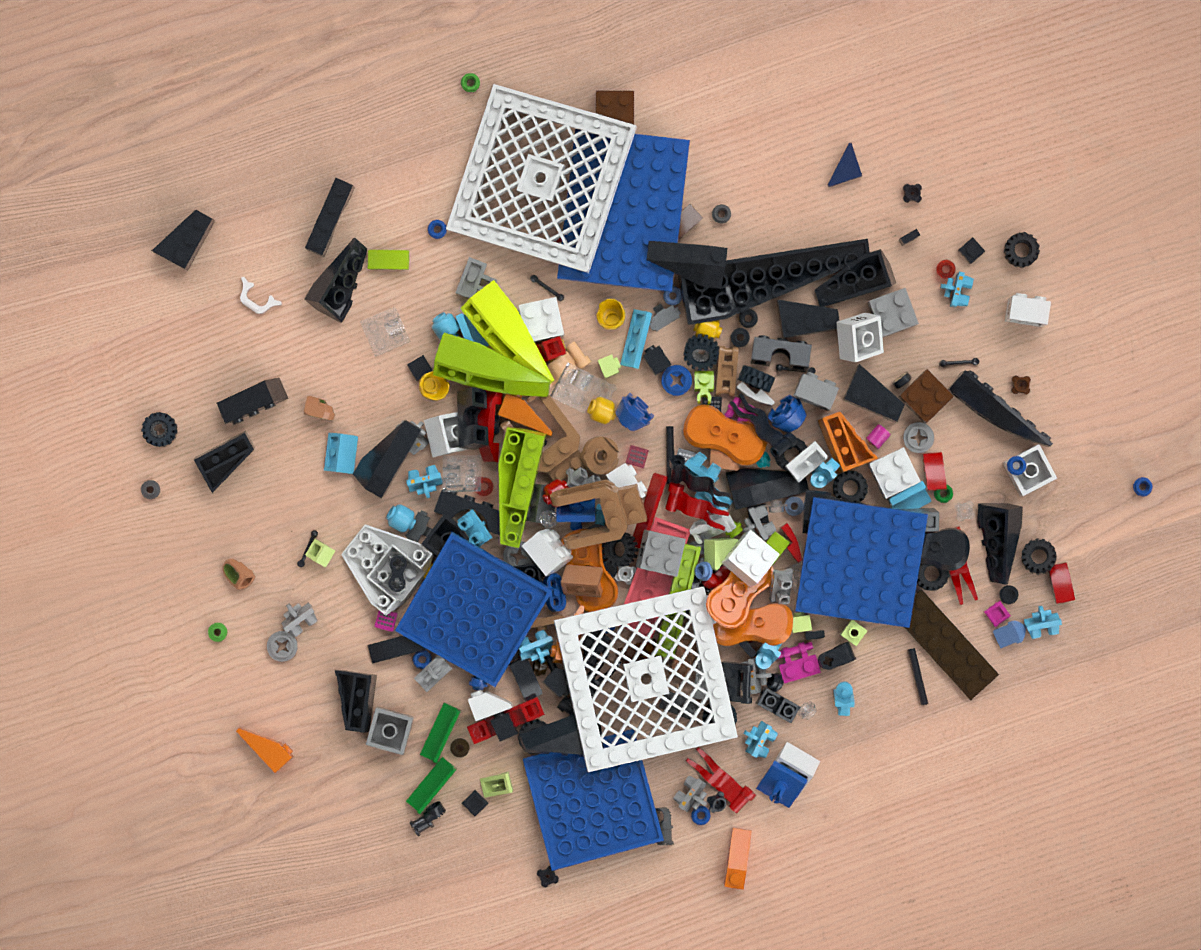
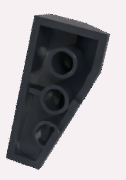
[421,513,469,558]

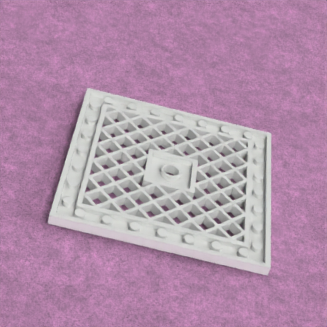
[446,84,637,273]
[554,586,738,772]

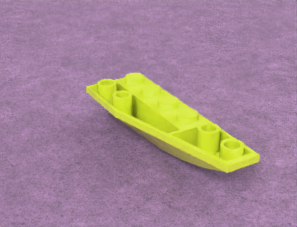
[460,280,554,384]

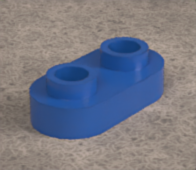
[543,573,566,612]

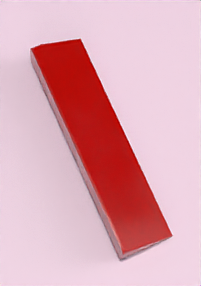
[633,473,667,548]

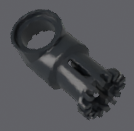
[409,801,446,837]

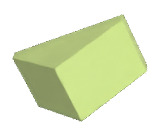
[704,537,739,570]
[480,772,513,798]

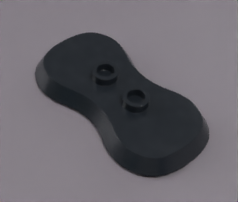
[920,528,970,571]

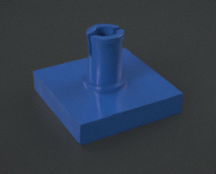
[556,499,595,531]
[756,760,808,808]

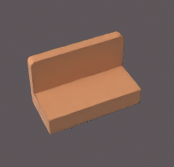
[561,565,603,597]

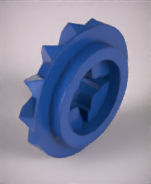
[661,365,692,396]

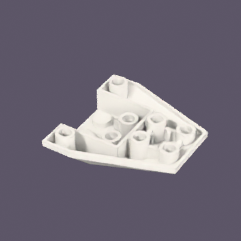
[341,524,433,615]

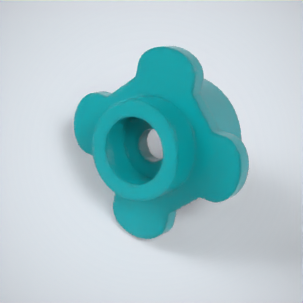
[756,451,771,468]

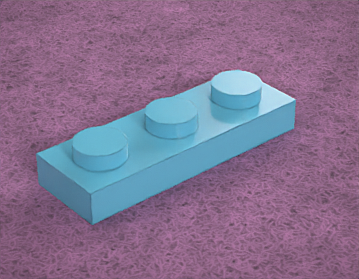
[620,309,652,369]

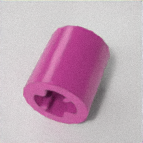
[866,424,891,449]

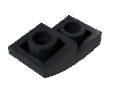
[509,659,543,702]
[756,687,800,723]

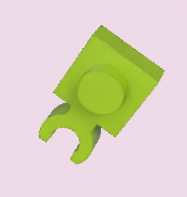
[694,371,714,404]

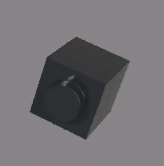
[643,345,672,376]
[491,711,519,742]

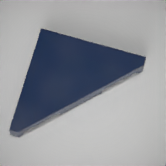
[828,142,862,188]

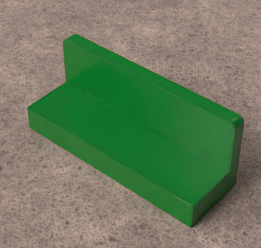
[420,702,461,763]
[406,757,457,815]

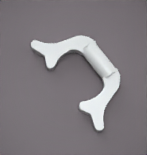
[240,277,282,314]

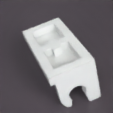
[785,441,828,483]
[689,509,736,545]

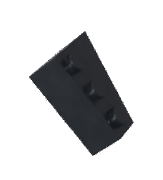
[151,210,215,271]
[777,300,840,338]
[843,364,905,423]
[216,378,289,425]
[194,431,255,493]
[335,670,377,733]

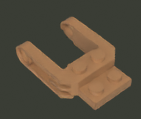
[500,395,586,482]
[550,479,647,549]

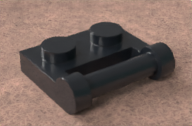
[721,661,753,704]

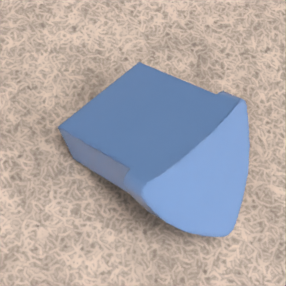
[993,621,1026,649]

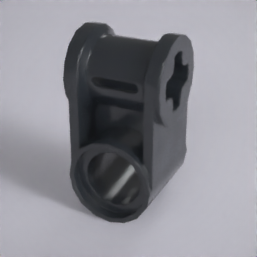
[818,641,856,670]

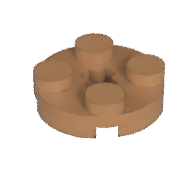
[580,436,619,475]

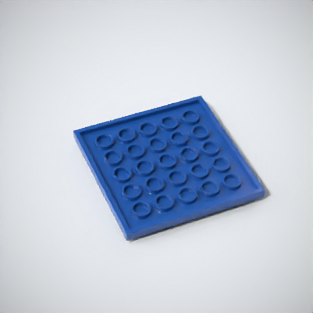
[795,497,928,628]
[395,532,553,687]
[523,729,664,871]

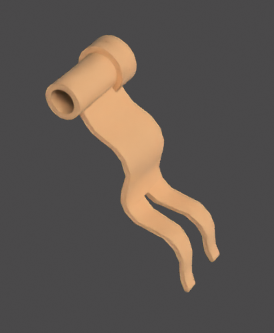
[527,341,592,403]

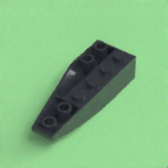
[948,370,1053,447]

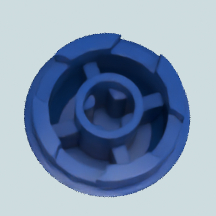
[615,393,654,431]
[768,395,807,433]

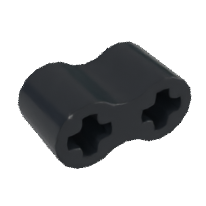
[387,554,407,592]

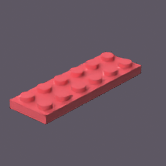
[619,517,690,638]

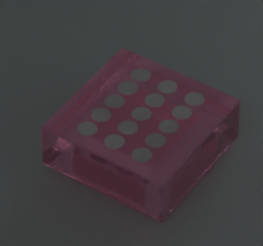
[626,445,649,469]

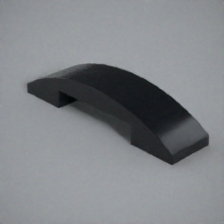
[368,636,426,664]

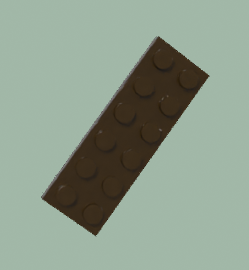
[904,589,999,700]

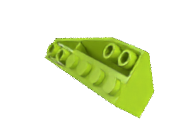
[433,333,550,397]
[498,427,546,548]

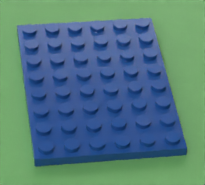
[557,129,690,292]

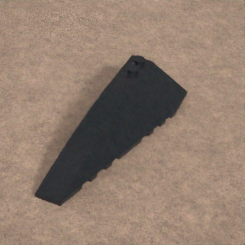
[678,238,870,325]

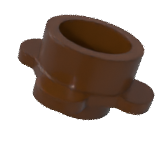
[1011,375,1031,395]

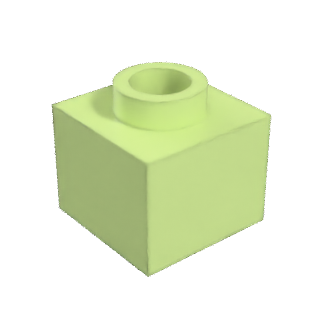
[598,354,621,379]
[305,539,335,567]
[792,612,812,633]
[840,619,867,646]

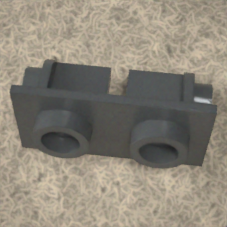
[659,691,698,721]

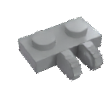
[455,257,497,298]

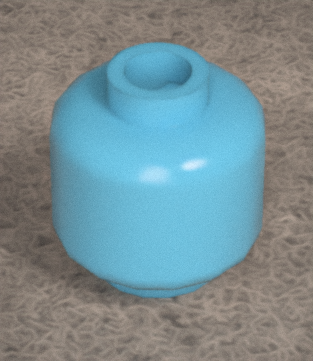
[432,312,460,340]
[386,504,416,533]

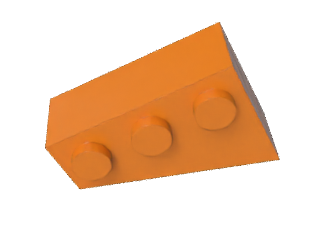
[817,412,878,474]

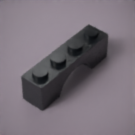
[305,178,355,257]
[434,488,500,535]
[542,630,612,698]

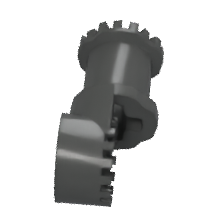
[655,807,674,845]

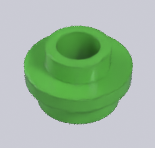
[461,73,480,93]
[208,623,228,642]

